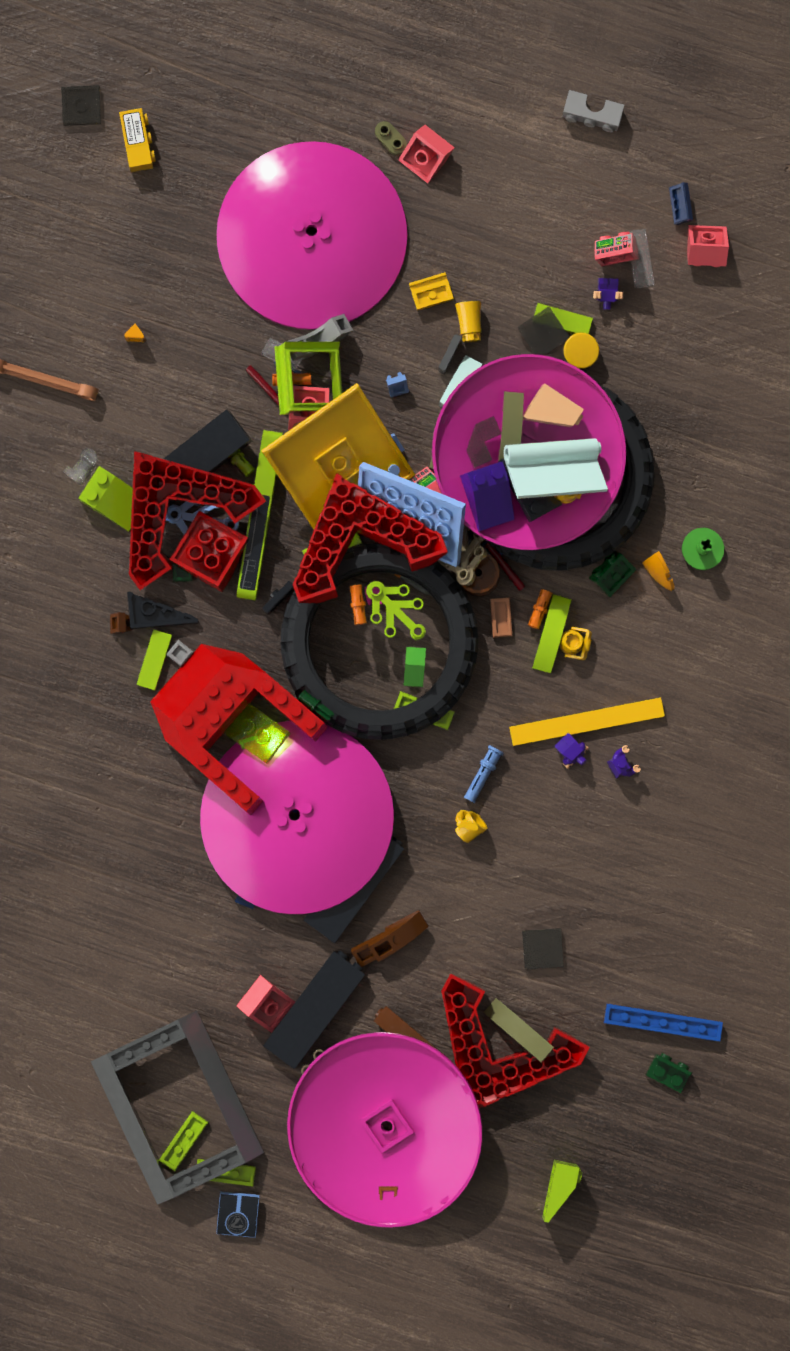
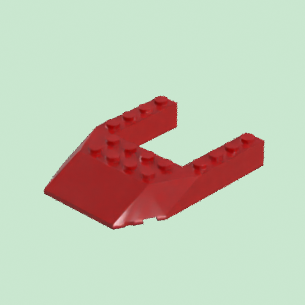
[150,644,328,815]

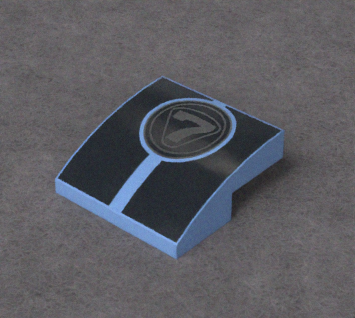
[216,1191,260,1238]

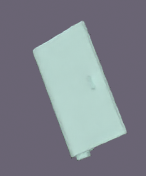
[504,438,608,499]

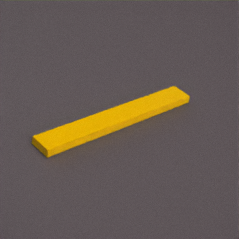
[509,697,665,746]

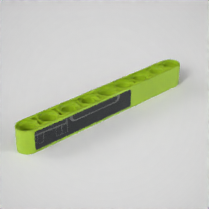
[236,430,283,601]

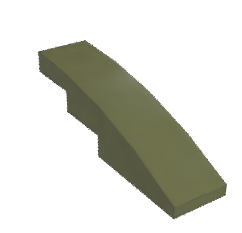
[483,998,554,1063]

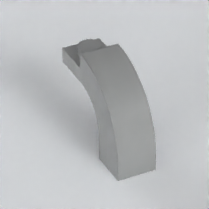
[287,314,353,361]

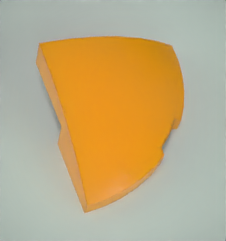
[642,551,675,591]

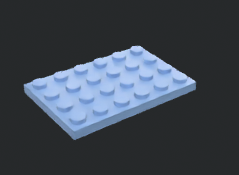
[358,462,466,567]

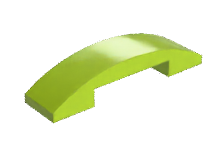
[532,594,571,674]

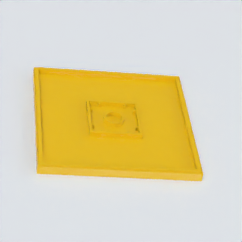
[261,383,415,530]

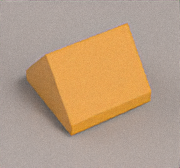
[124,324,145,343]

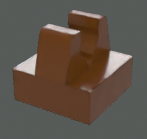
[110,612,131,634]

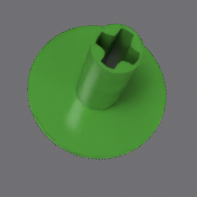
[682,528,724,570]

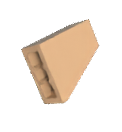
[523,384,584,427]

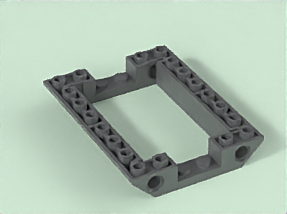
[91,1011,264,1205]

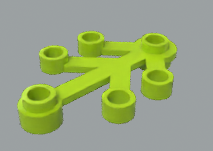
[366,581,426,640]

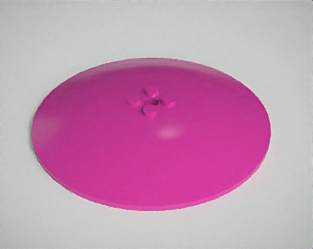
[217,142,407,330]
[432,354,626,550]
[200,721,394,914]
[287,1032,482,1227]

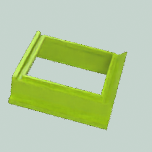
[274,342,342,415]

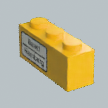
[119,108,156,172]

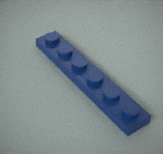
[603,1003,723,1042]

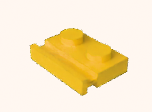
[409,272,454,311]

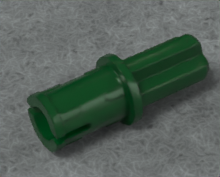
[298,690,334,722]

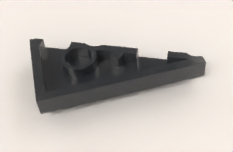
[497,458,562,522]
[127,592,198,630]

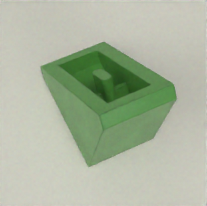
[404,647,426,687]

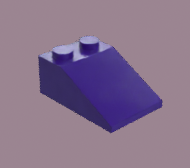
[460,461,515,532]

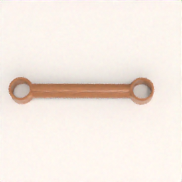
[0,359,99,401]

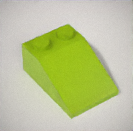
[78,466,133,532]
[542,1160,582,1223]

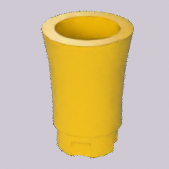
[455,301,482,343]

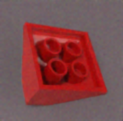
[169,511,249,592]

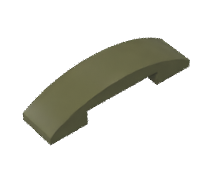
[498,391,524,461]

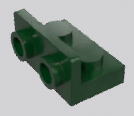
[589,551,636,597]
[645,1053,692,1093]

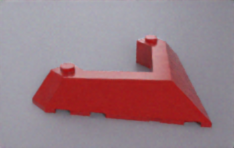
[129,451,266,590]
[293,473,448,603]
[441,973,590,1108]

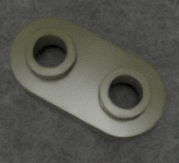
[375,121,407,156]

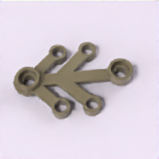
[441,525,487,585]

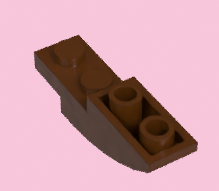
[351,910,429,967]

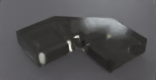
[466,416,501,468]

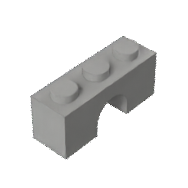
[562,90,624,132]

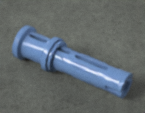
[464,745,504,803]

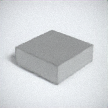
[166,640,194,666]

